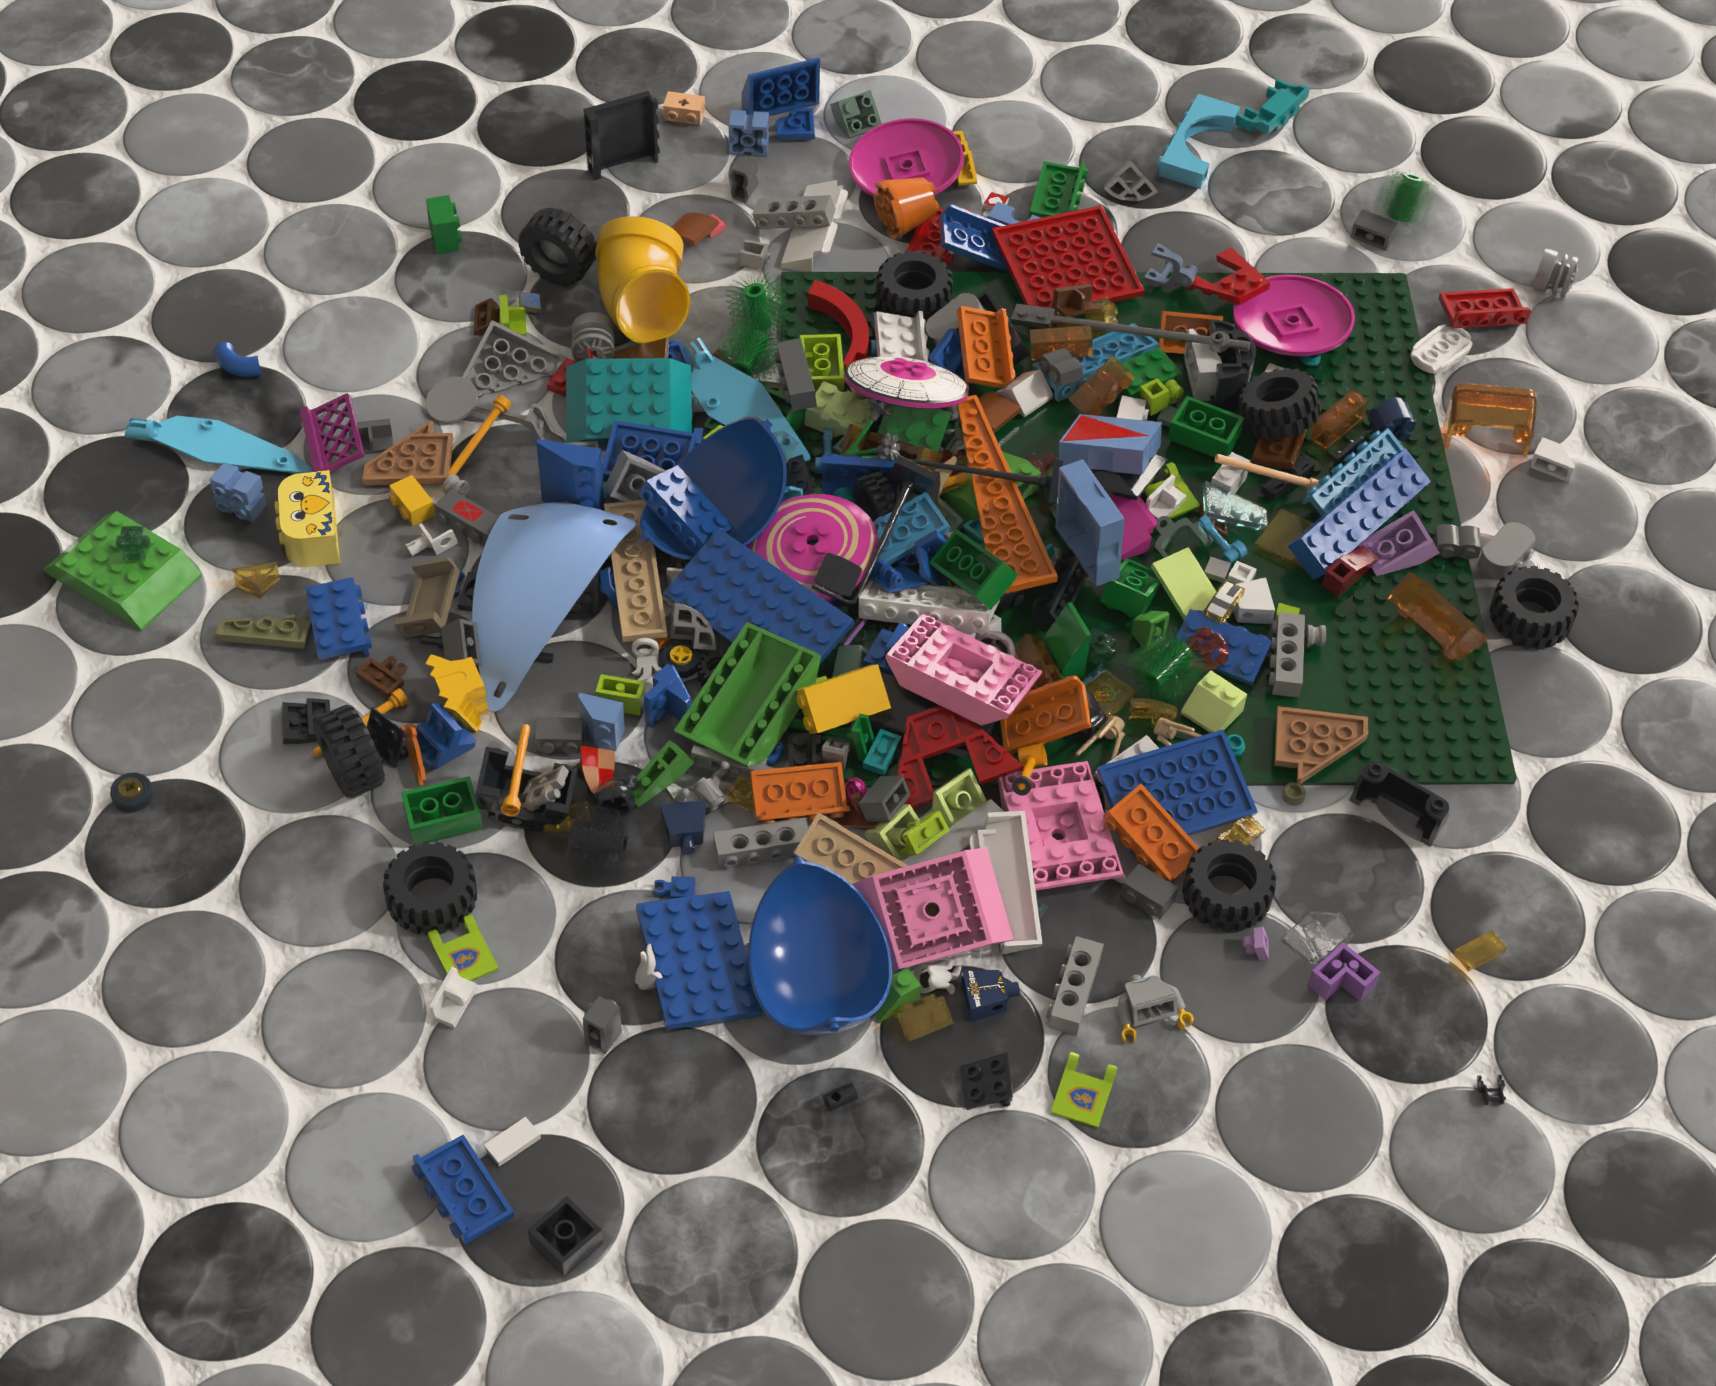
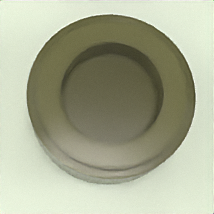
[1282,782,1306,806]

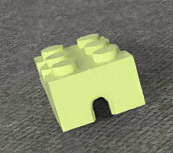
[804,381,879,442]

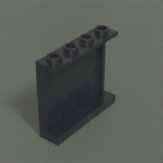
[583,91,660,180]

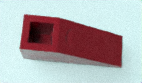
[1322,545,1380,598]

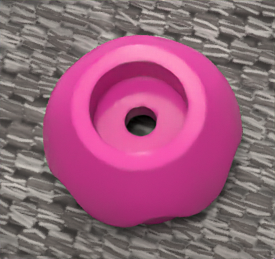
[844,778,868,806]

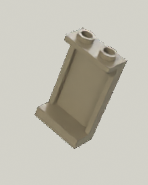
[394,557,460,638]

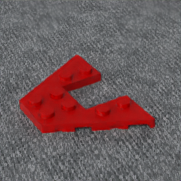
[898,705,1024,809]

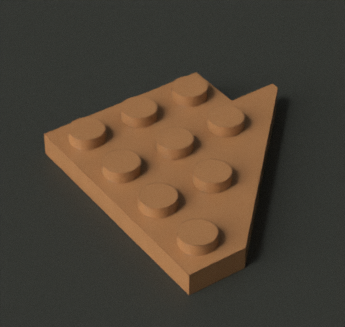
[362,421,454,485]
[1274,706,1368,784]

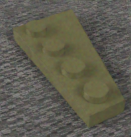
[215,613,312,649]

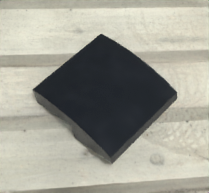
[281,698,330,744]

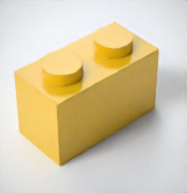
[389,475,435,526]

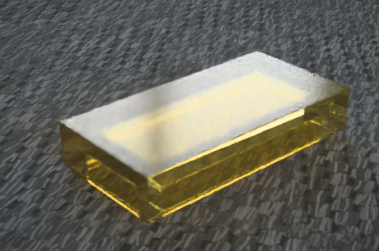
[1454,930,1507,972]

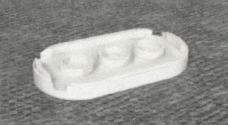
[1410,324,1473,373]

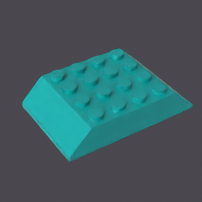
[566,358,692,446]

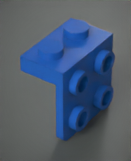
[915,530,948,587]

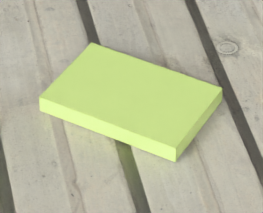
[1151,547,1217,620]

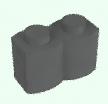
[731,156,758,203]
[1039,348,1083,387]
[1434,524,1481,559]

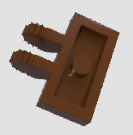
[355,655,407,698]

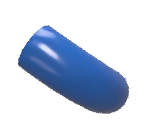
[213,342,261,377]

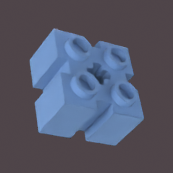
[729,110,769,157]
[210,462,267,522]

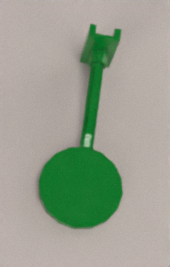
[788,714,874,761]

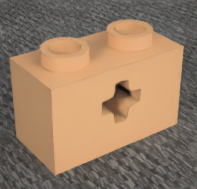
[663,91,705,126]

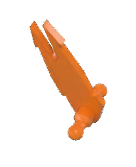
[401,724,426,786]

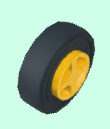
[661,641,701,678]

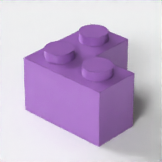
[1307,943,1381,1002]

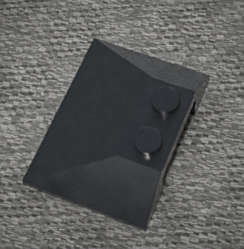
[1090,454,1168,500]

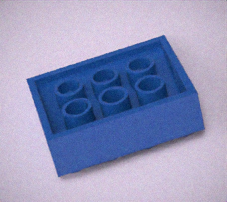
[741,57,820,116]
[602,420,697,482]
[536,439,605,511]

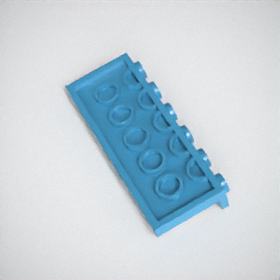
[1032,323,1159,401]
[1301,428,1404,516]
[872,492,951,572]

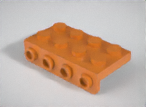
[957,306,1015,389]
[1000,676,1091,755]
[749,762,850,824]
[1103,784,1199,883]

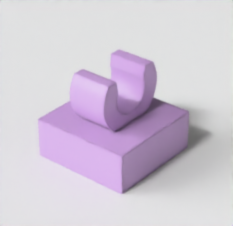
[1243,927,1269,961]

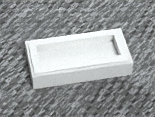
[484,1117,541,1167]

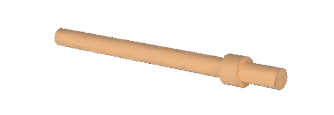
[1215,454,1320,490]

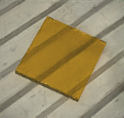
[1255,509,1313,570]

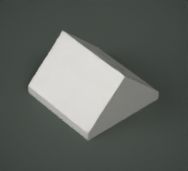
[995,369,1053,417]

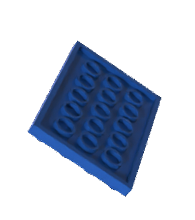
[1096,729,1258,853]
[636,891,762,1030]

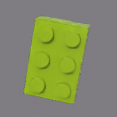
[800,334,844,393]

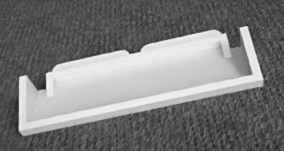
[781,180,848,272]
[969,811,1042,955]

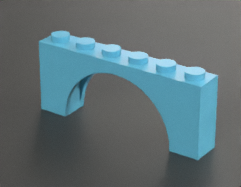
[1157,94,1240,189]

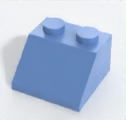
[578,693,625,751]

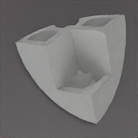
[1104,160,1158,201]
[669,603,716,650]

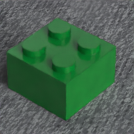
[426,195,462,254]

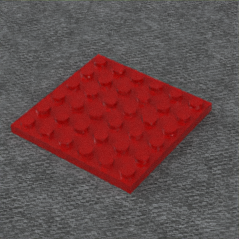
[991,205,1144,315]

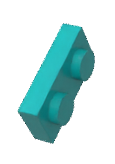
[863,729,902,775]

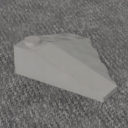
[462,320,566,398]

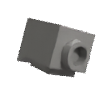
[739,239,771,269]

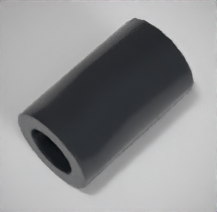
[823,1082,858,1112]

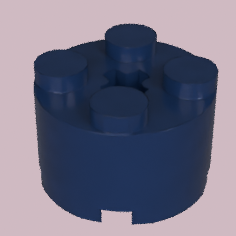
[1367,398,1416,441]

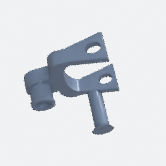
[1143,243,1198,289]

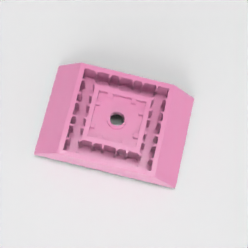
[885,614,1042,725]
[998,761,1124,891]
[852,848,1014,974]

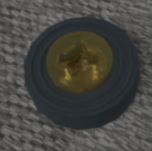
[110,772,154,812]

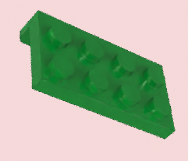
[1029,161,1088,218]

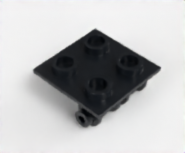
[781,454,814,503]
[366,707,409,768]
[961,1052,1013,1110]

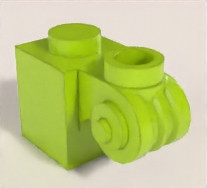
[1140,378,1184,416]

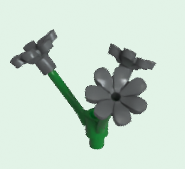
[839,398,900,461]

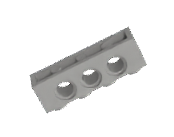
[752,195,836,229]
[1269,612,1305,698]
[713,817,808,868]
[1046,936,1104,1036]

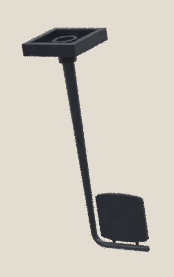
[811,455,938,605]
[895,459,1063,507]

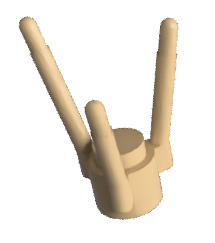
[1076,716,1125,760]
[1154,717,1203,746]

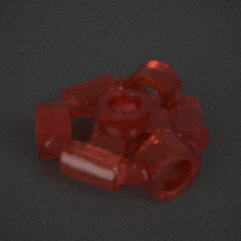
[1186,627,1230,671]

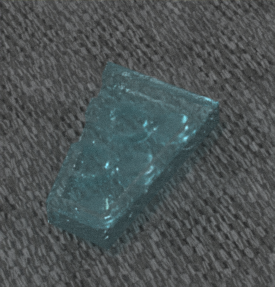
[1203,481,1267,531]

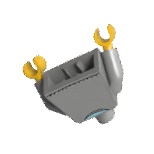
[1117,975,1194,1044]

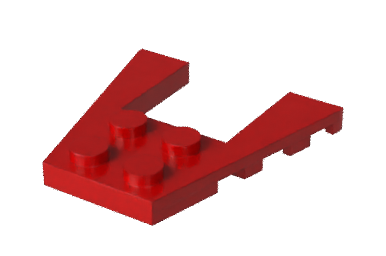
[1175,247,1270,305]

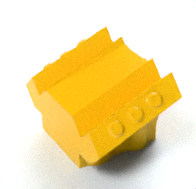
[425,654,488,732]

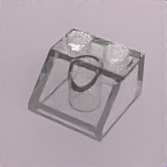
[1281,911,1355,964]

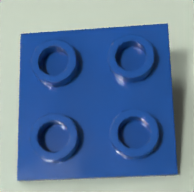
[869,559,927,593]

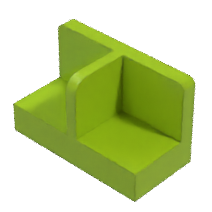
[499,295,527,336]
[900,810,950,855]

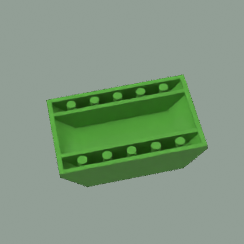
[43,511,202,631]
[674,622,821,767]

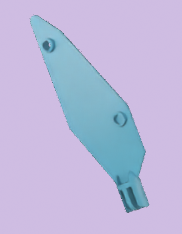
[683,338,810,462]
[124,416,313,474]

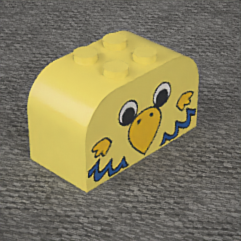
[275,470,340,567]

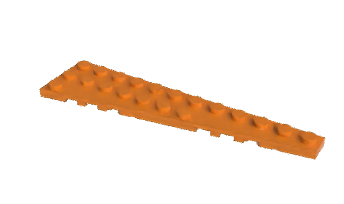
[956,395,1058,594]

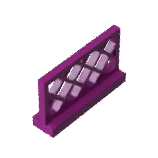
[300,393,365,472]

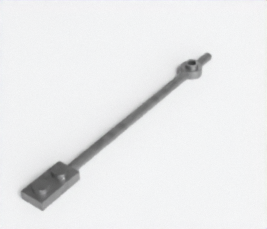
[1011,304,1250,353]

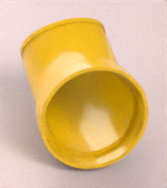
[595,216,690,344]

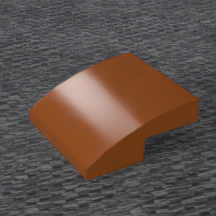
[671,212,718,247]
[979,391,1021,433]

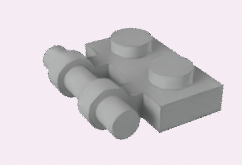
[520,765,569,811]

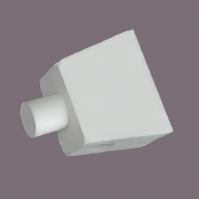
[1227,578,1275,624]

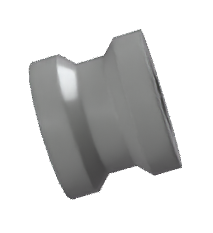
[442,474,469,497]
[1305,625,1326,647]

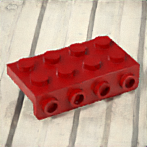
[906,208,969,265]
[1438,288,1531,329]

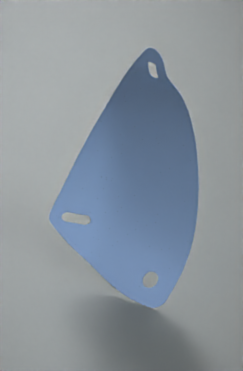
[472,502,637,712]

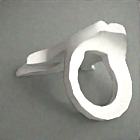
[632,638,662,682]
[635,944,663,990]
[913,961,961,995]

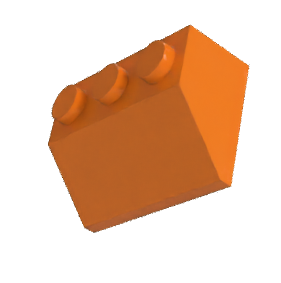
[1158,311,1223,354]

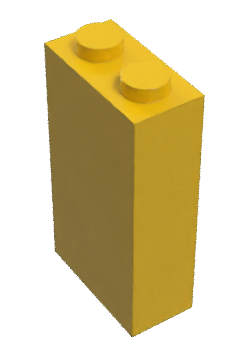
[796,664,891,734]

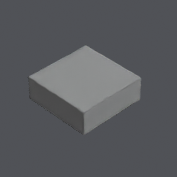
[1204,557,1231,583]

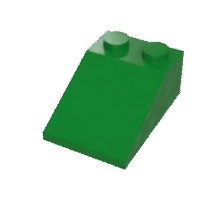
[1100,558,1161,618]
[1040,602,1091,681]

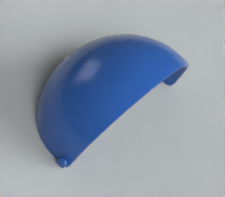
[639,416,787,560]
[748,856,892,1036]

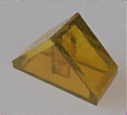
[232,561,280,599]

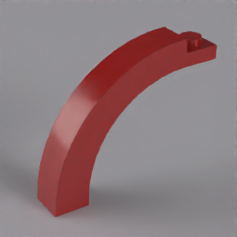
[808,280,869,370]

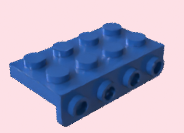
[939,204,1009,272]
[821,454,902,499]
[639,465,734,555]
[305,577,372,660]
[1173,609,1272,686]
[411,1134,515,1245]

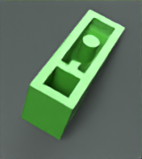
[633,740,694,807]

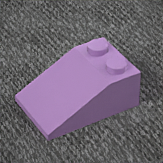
[1359,510,1439,576]

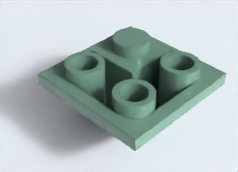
[830,90,882,138]

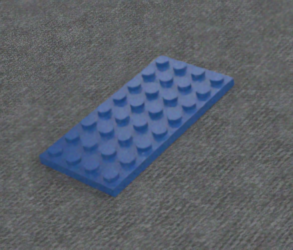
[663,528,855,665]

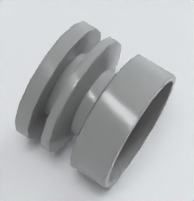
[1532,248,1578,298]
[571,312,614,362]

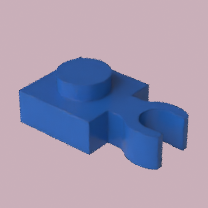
[654,876,695,899]

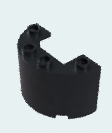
[1207,319,1256,411]
[475,747,577,830]

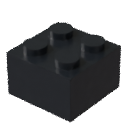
[528,1196,603,1278]

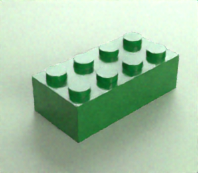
[929,529,1018,610]

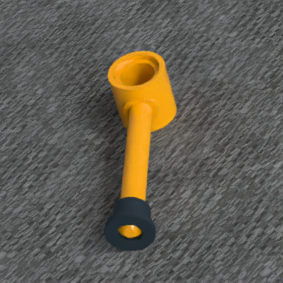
[1012,743,1047,796]

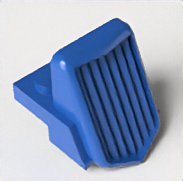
[928,328,971,385]
[863,623,909,675]
[644,664,692,728]
[416,703,476,770]

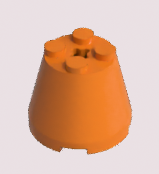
[873,177,940,239]

